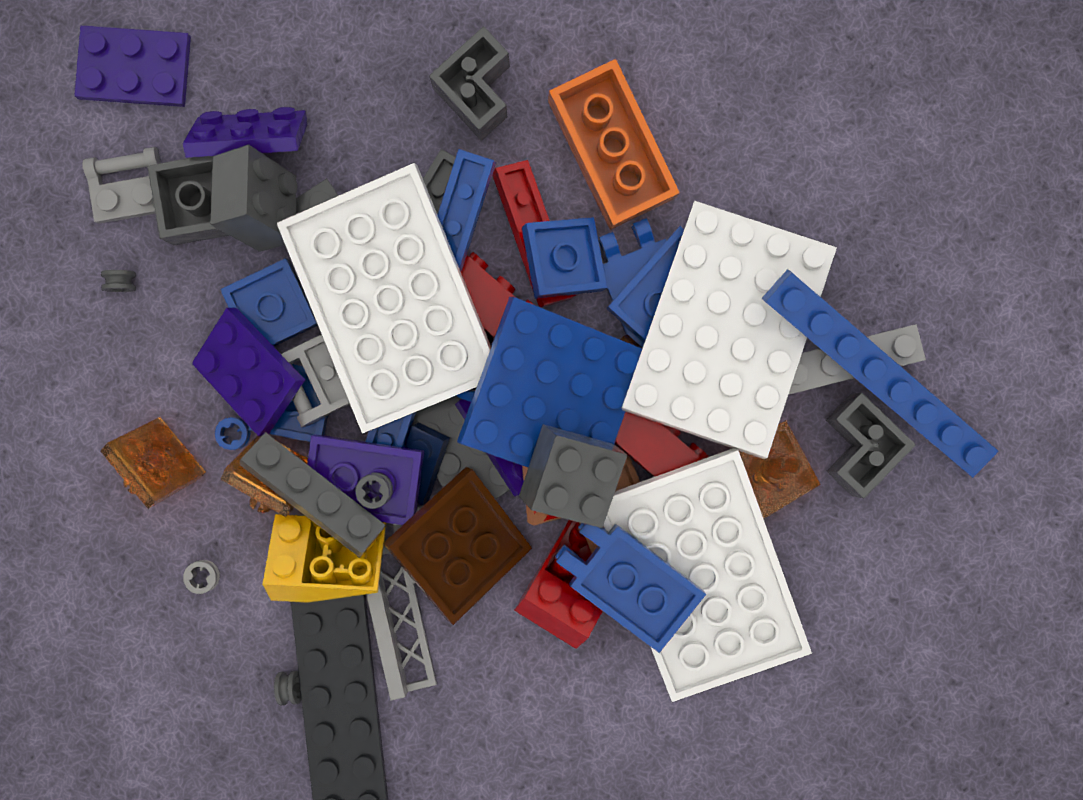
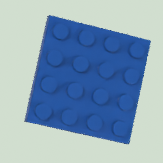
[457,297,642,467]

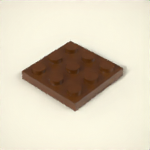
[383,467,532,625]

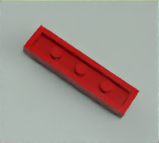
[492,160,576,308]

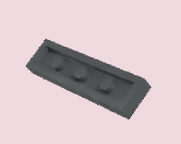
[240,432,385,558]

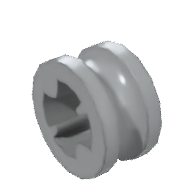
[183,560,220,594]

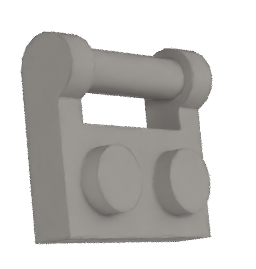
[82,147,161,224]
[281,334,350,428]

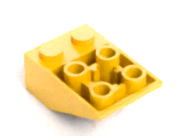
[262,514,387,602]

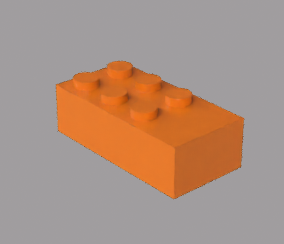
[548,59,680,230]

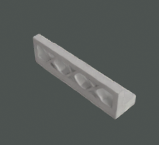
[366,546,437,701]

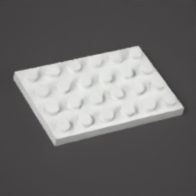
[277,163,491,433]
[622,201,837,459]
[603,448,812,702]

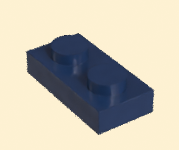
[405,422,450,505]

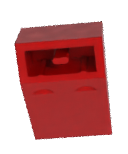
[514,520,603,649]

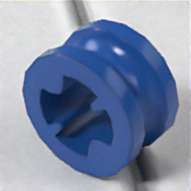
[215,417,251,450]

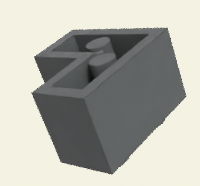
[429,26,510,141]
[826,393,916,499]

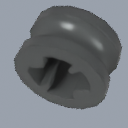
[101,270,136,292]
[356,472,393,509]
[274,670,301,706]

